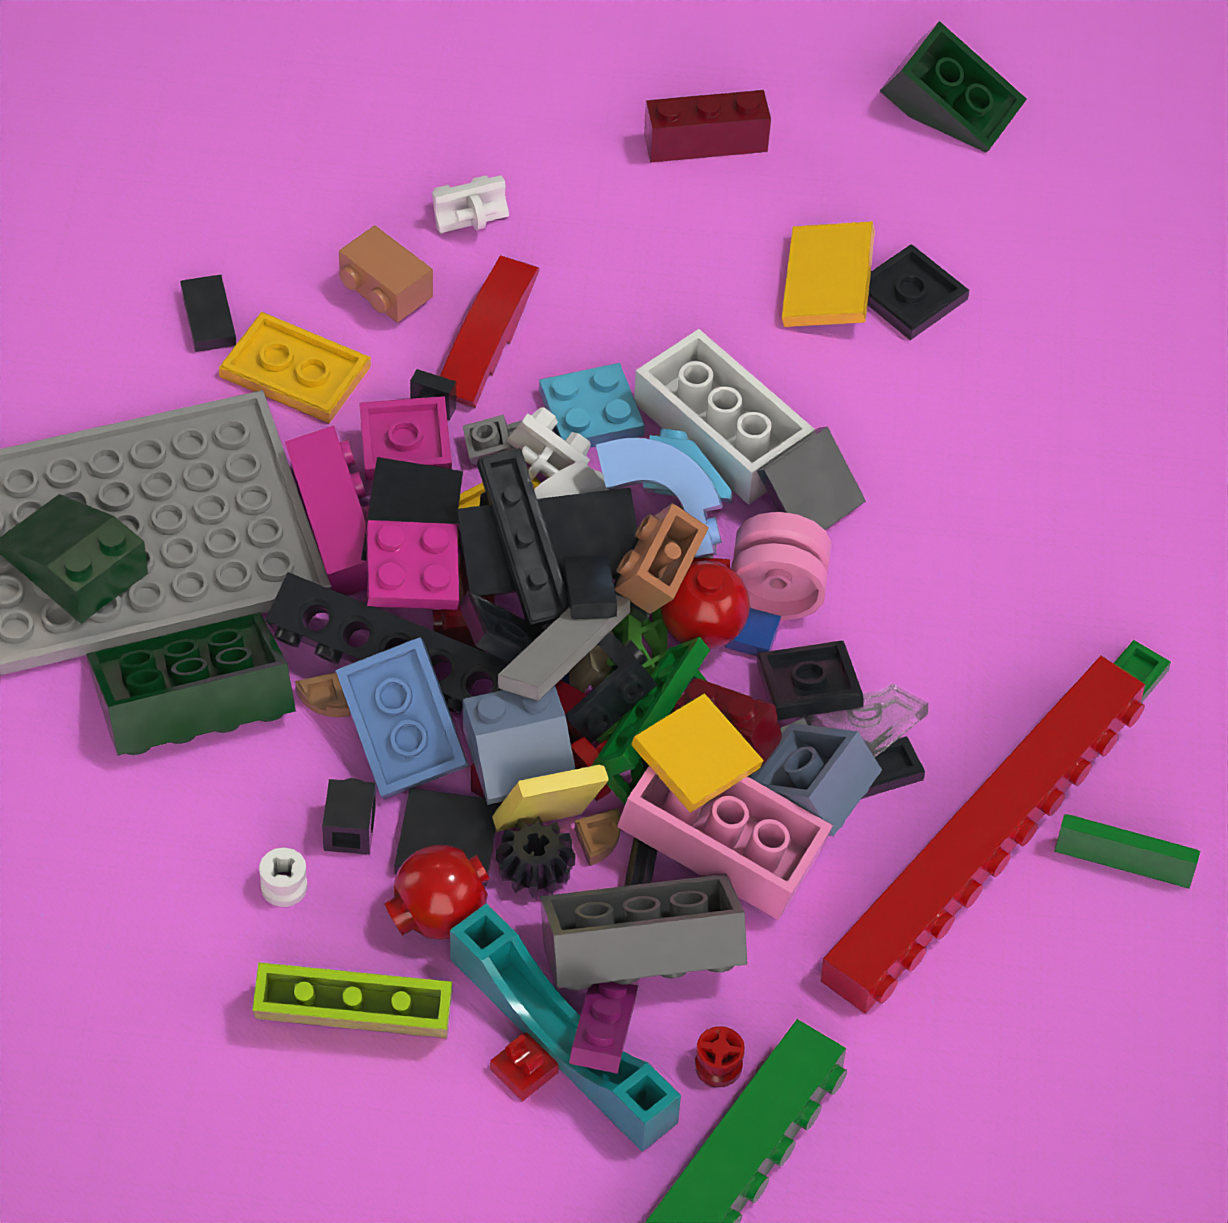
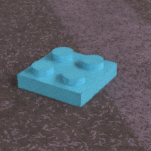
[539,363,645,448]

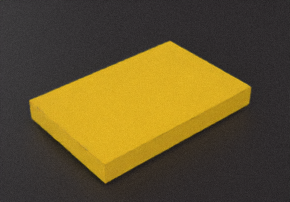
[782,221,875,327]
[219,312,371,424]

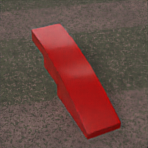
[440,255,540,408]

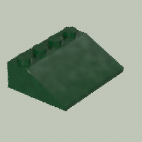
[86,612,296,755]

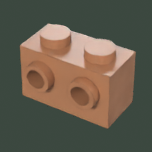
[339,225,433,323]
[614,503,709,614]

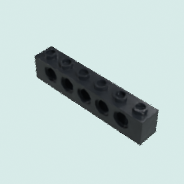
[265,572,510,714]

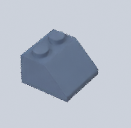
[463,685,575,805]
[750,723,882,836]

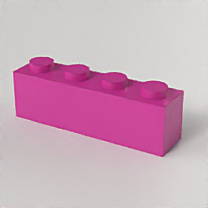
[285,426,369,596]

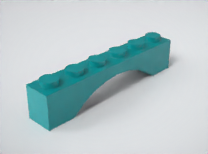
[450,903,681,1152]

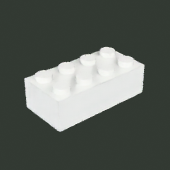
[634,329,815,505]

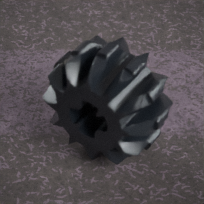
[496,816,576,898]

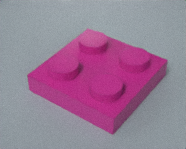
[359,396,452,480]
[366,520,459,610]

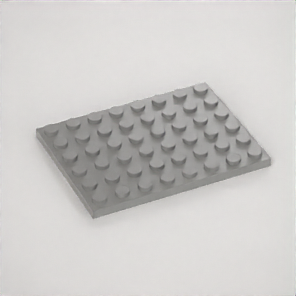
[0,390,331,676]

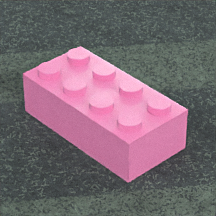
[617,766,833,920]

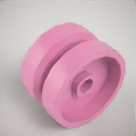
[731,512,832,620]

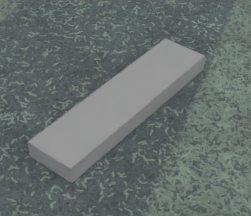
[498,595,630,701]

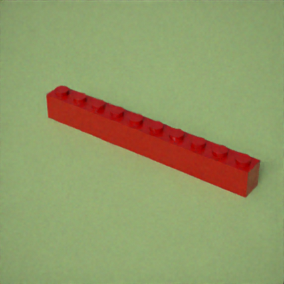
[820,655,1145,1014]

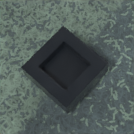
[410,369,456,421]

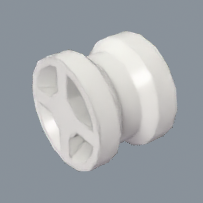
[259,847,308,907]

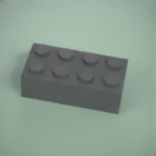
[540,874,747,990]

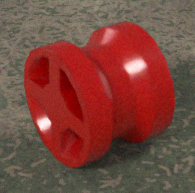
[695,1026,745,1087]

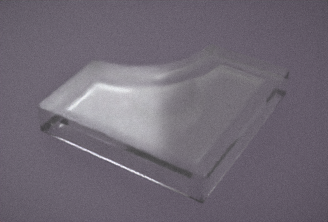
[801,684,928,758]

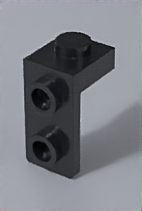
[565,632,658,743]

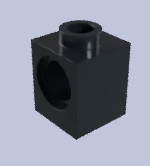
[322,778,376,855]

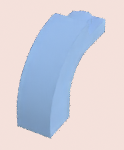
[596,438,723,558]

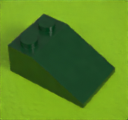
[880,21,1027,152]
[0,494,148,624]

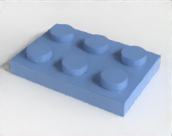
[336,637,469,799]

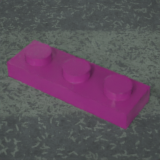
[569,981,638,1074]

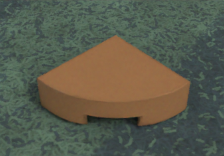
[295,672,350,717]
[574,808,621,866]

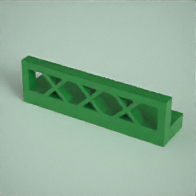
[592,637,710,805]

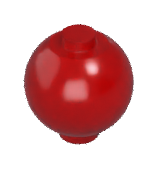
[661,560,750,649]
[384,845,490,940]

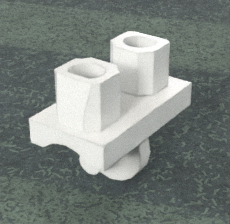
[432,175,509,233]
[506,407,591,481]

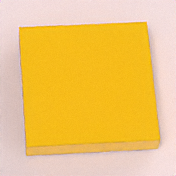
[631,693,764,813]

